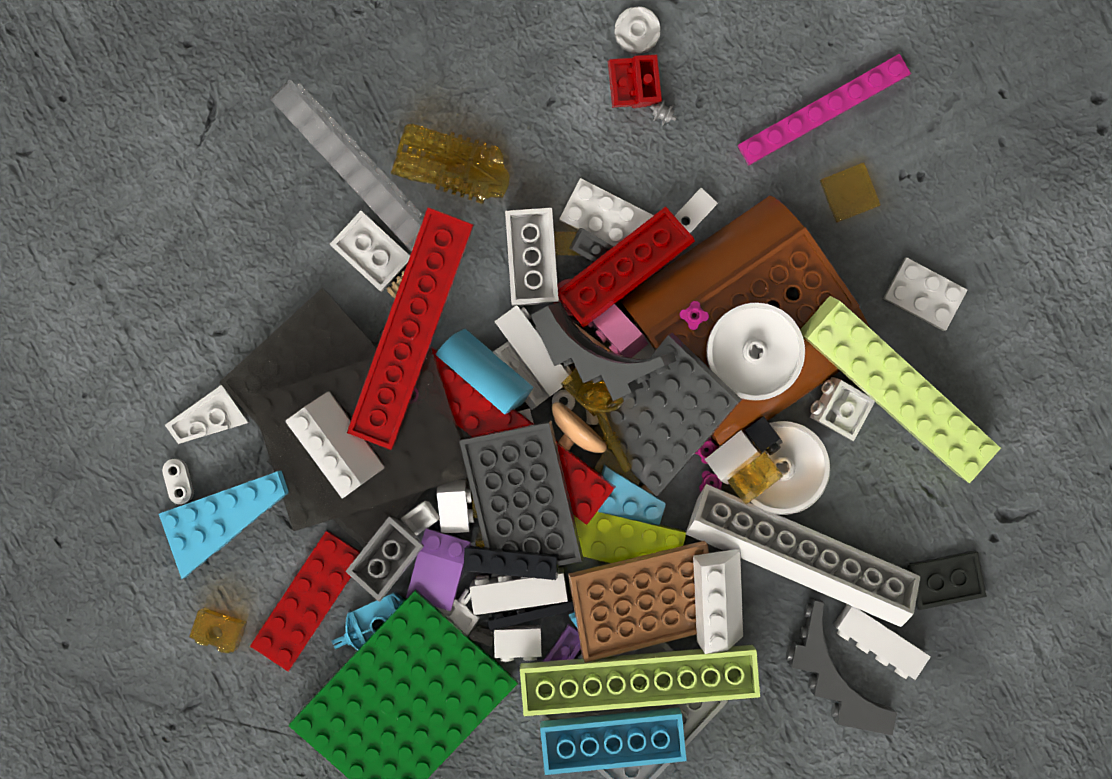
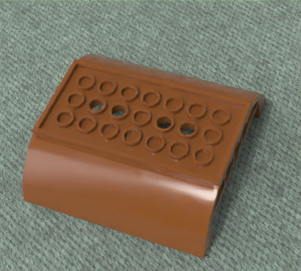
[619,196,870,447]

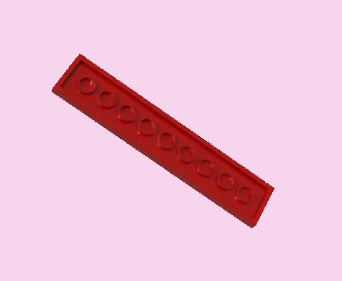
[347,207,474,450]
[417,345,616,525]

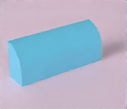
[436,329,534,414]

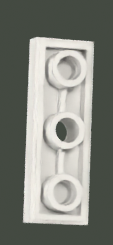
[675,188,718,233]

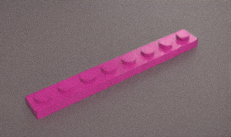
[738,54,911,166]

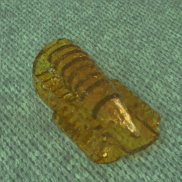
[390,124,510,204]

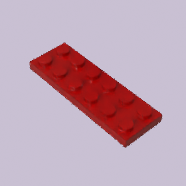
[558,206,695,328]
[250,530,361,672]

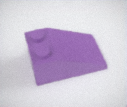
[406,529,472,611]

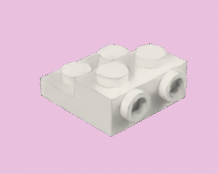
[810,377,875,441]

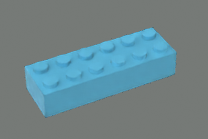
[540,707,687,775]

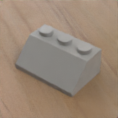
[346,516,424,602]

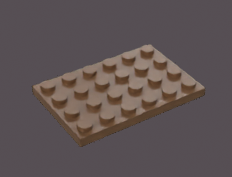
[568,541,709,663]

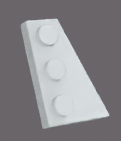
[165,385,250,444]

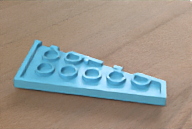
[159,471,289,579]

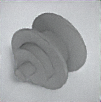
[650,100,677,126]

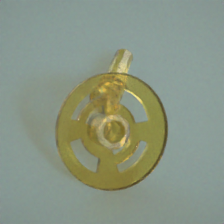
[577,381,632,472]

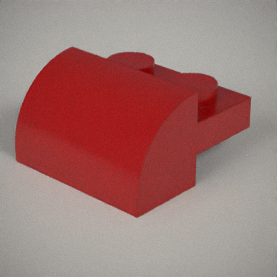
[608,54,662,108]

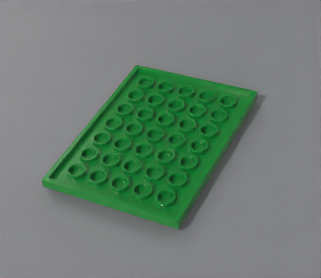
[288,589,518,779]

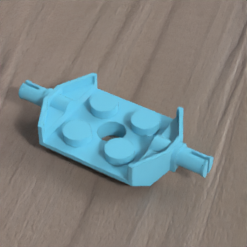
[332,592,405,650]

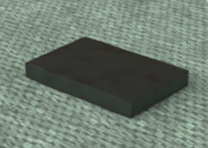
[908,551,987,610]

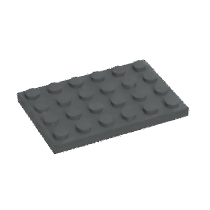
[593,333,742,496]
[459,421,584,577]

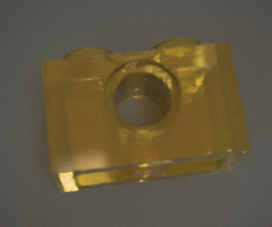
[727,452,784,505]
[189,607,247,653]

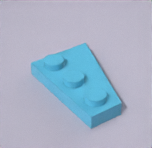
[597,465,666,526]

